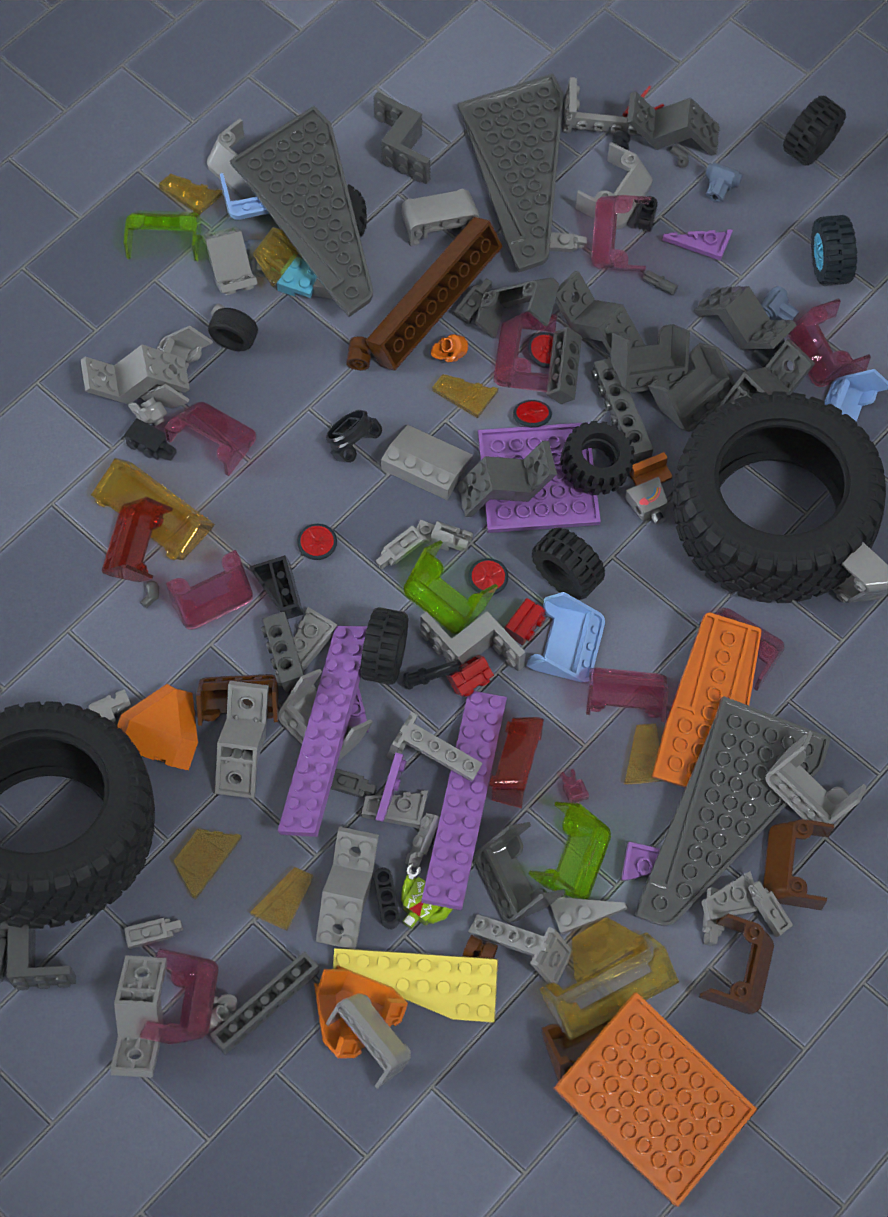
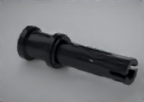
[403,659,462,690]

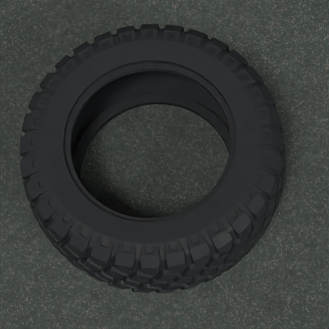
[673,391,886,603]
[0,701,155,929]

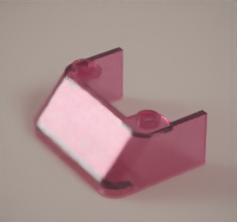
[591,195,651,272]
[789,299,871,387]
[494,311,557,392]
[691,608,784,691]
[586,668,669,722]
[139,948,219,1044]

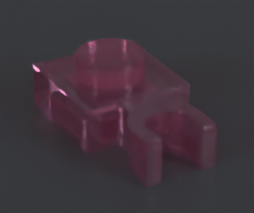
[561,769,589,805]

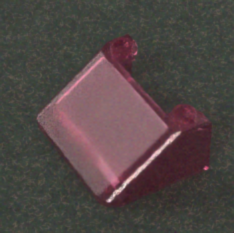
[164,402,256,476]

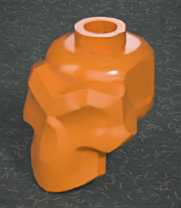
[431,334,468,362]

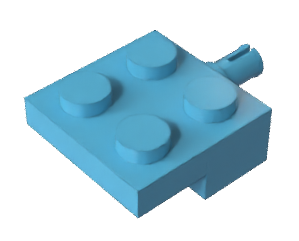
[271,255,317,298]

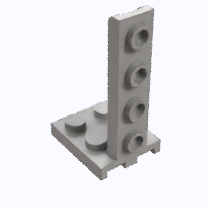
[564,77,640,135]
[386,711,483,781]
[468,914,573,987]

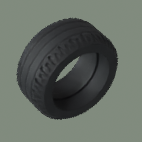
[208,308,258,351]

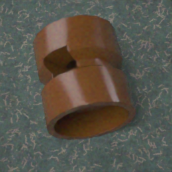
[346,336,372,371]
[462,935,498,959]

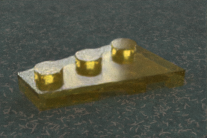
[159,174,222,215]
[432,374,498,418]
[624,723,662,785]
[250,867,313,931]

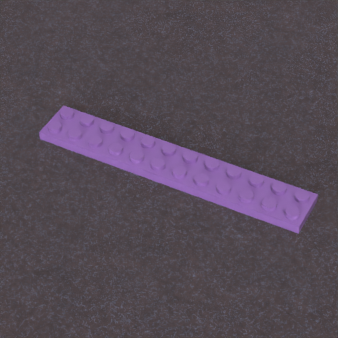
[278,626,368,837]
[422,691,507,911]

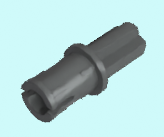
[643,270,678,296]

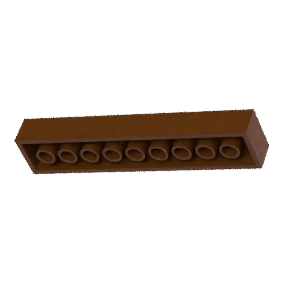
[365,217,503,371]

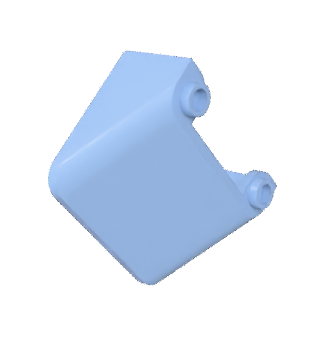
[527,592,605,683]

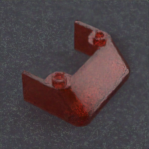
[102,497,173,582]
[489,717,544,808]

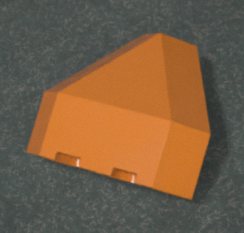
[117,684,198,770]
[314,965,408,1058]

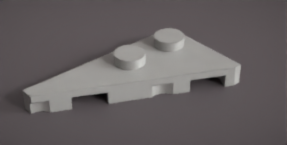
[550,897,628,935]

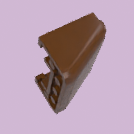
[542,1005,621,1082]

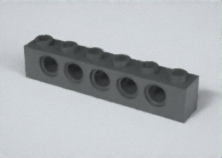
[591,358,653,462]
[210,951,319,1055]

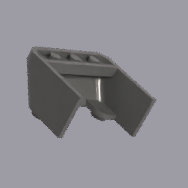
[475,278,559,338]
[475,822,565,923]

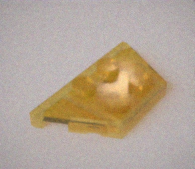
[253,227,299,287]
[174,829,242,900]
[572,917,645,983]

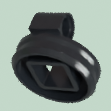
[326,410,382,463]

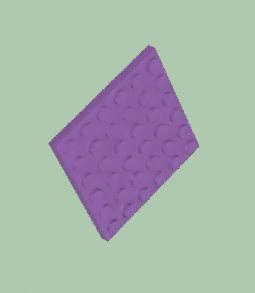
[478,423,601,533]

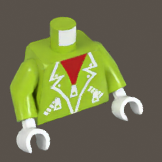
[401,863,453,929]

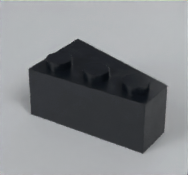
[249,555,304,619]

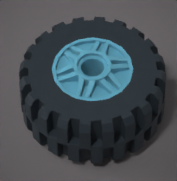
[811,215,857,286]

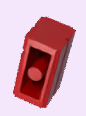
[504,598,546,645]
[446,655,494,697]

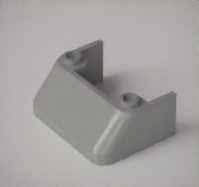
[207,119,257,199]
[575,142,652,229]
[140,326,213,408]
[830,542,888,603]
[278,669,373,761]
[766,731,867,824]
[325,993,411,1089]

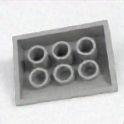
[381,425,473,501]

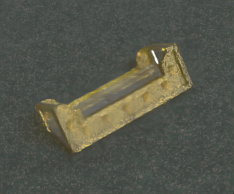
[540,932,679,1040]

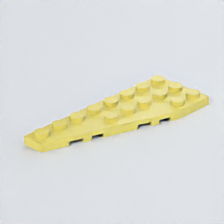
[333,948,498,1022]

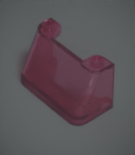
[166,550,253,630]

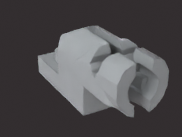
[416,520,473,551]
[89,689,131,725]

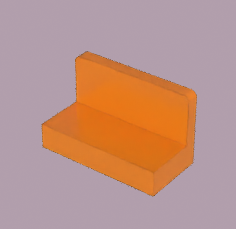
[630,452,672,486]

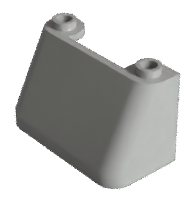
[401,189,480,246]

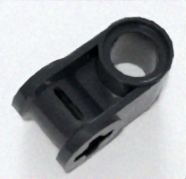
[634,196,658,232]
[751,339,785,367]

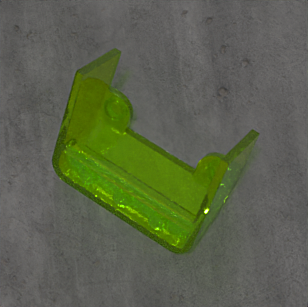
[123,210,201,261]
[404,540,498,634]
[528,802,611,899]

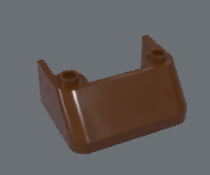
[196,674,279,726]
[763,819,834,910]
[699,913,774,1014]

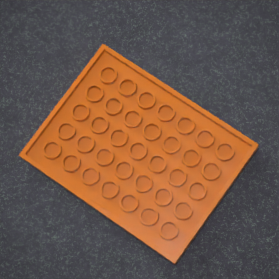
[553,992,757,1207]

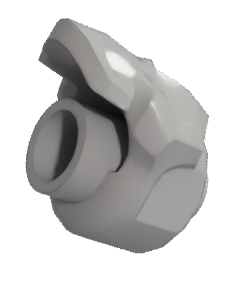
[128,397,167,426]
[198,994,237,1033]

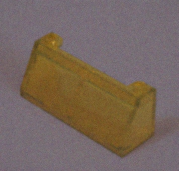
[91,458,215,561]

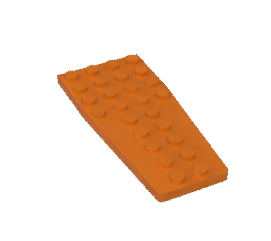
[652,612,761,788]

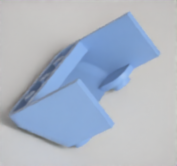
[220,173,269,220]
[825,369,888,422]

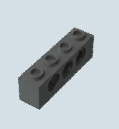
[547,327,582,404]
[261,612,304,692]

